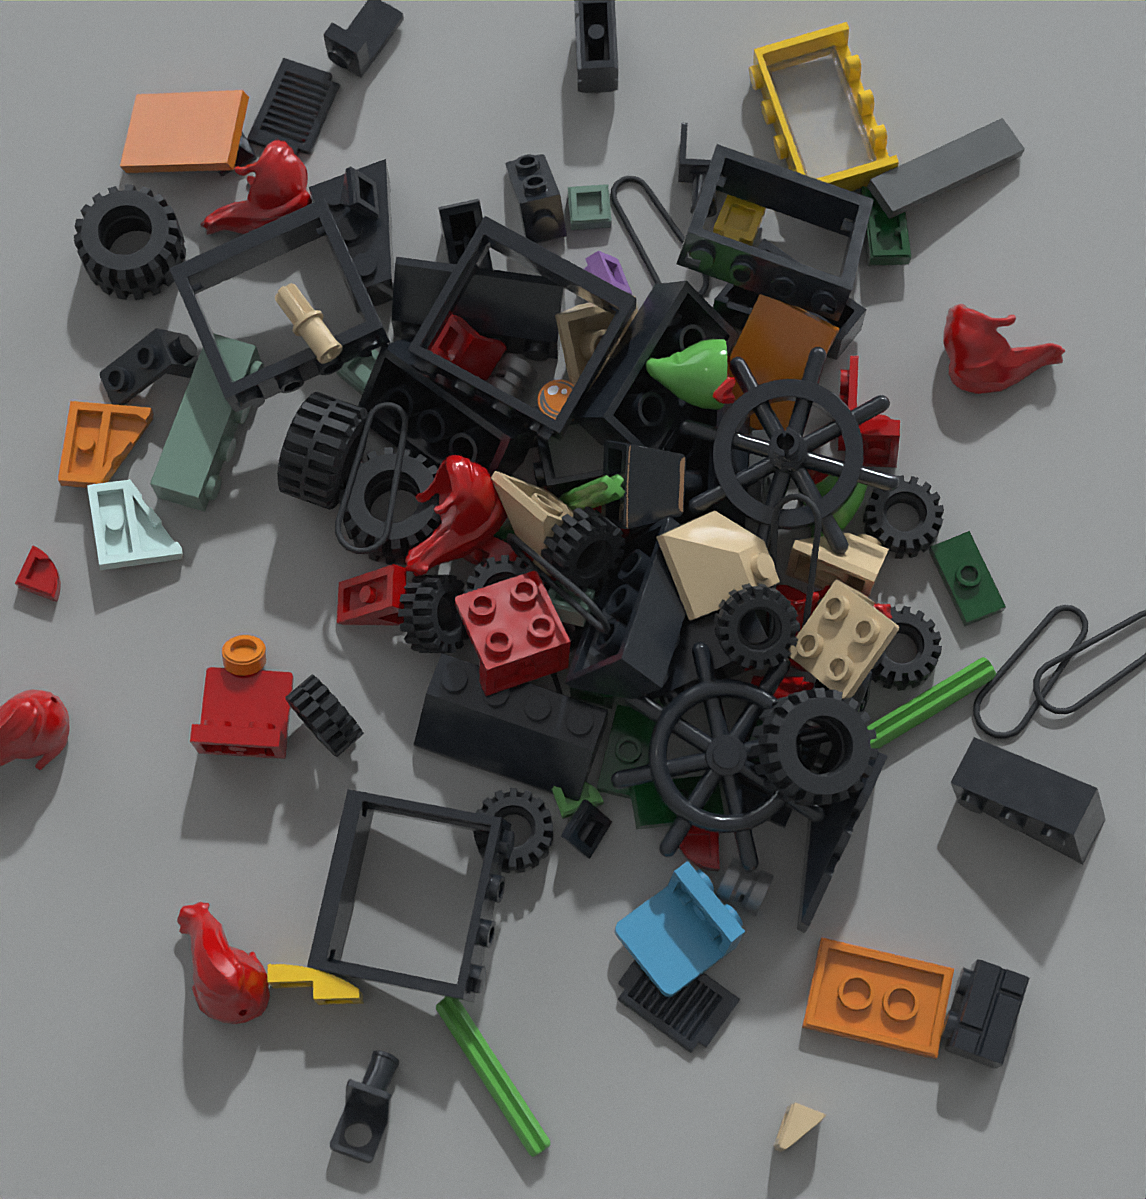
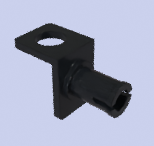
[678,122,727,217]
[330,1050,399,1163]

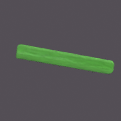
[560,474,625,511]
[867,657,996,749]
[436,997,551,1157]

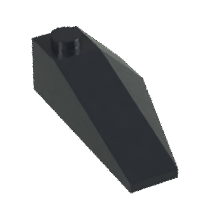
[797,747,888,933]

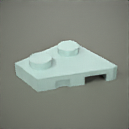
[87,480,183,570]

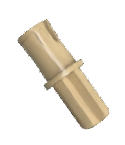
[275,283,343,364]

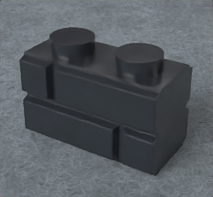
[574,0,618,93]
[941,959,1030,1069]

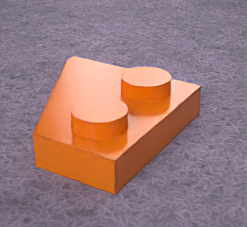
[58,401,154,488]

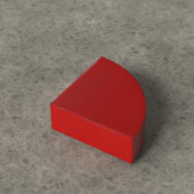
[15,546,61,602]
[679,826,720,872]

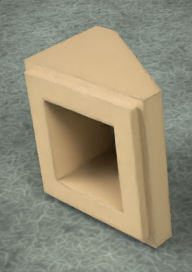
[773,1102,826,1152]

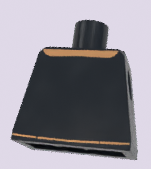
[601,440,703,529]

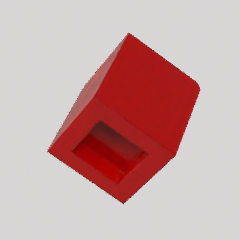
[431,315,506,381]

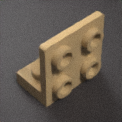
[788,579,899,699]

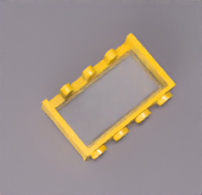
[748,22,899,191]

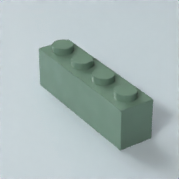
[150,333,264,512]

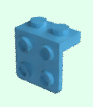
[614,861,745,997]

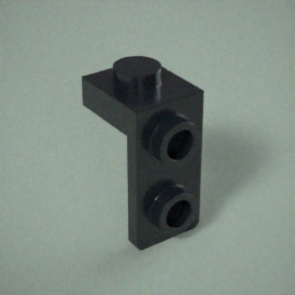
[323,0,404,78]
[505,154,567,243]
[99,328,198,405]

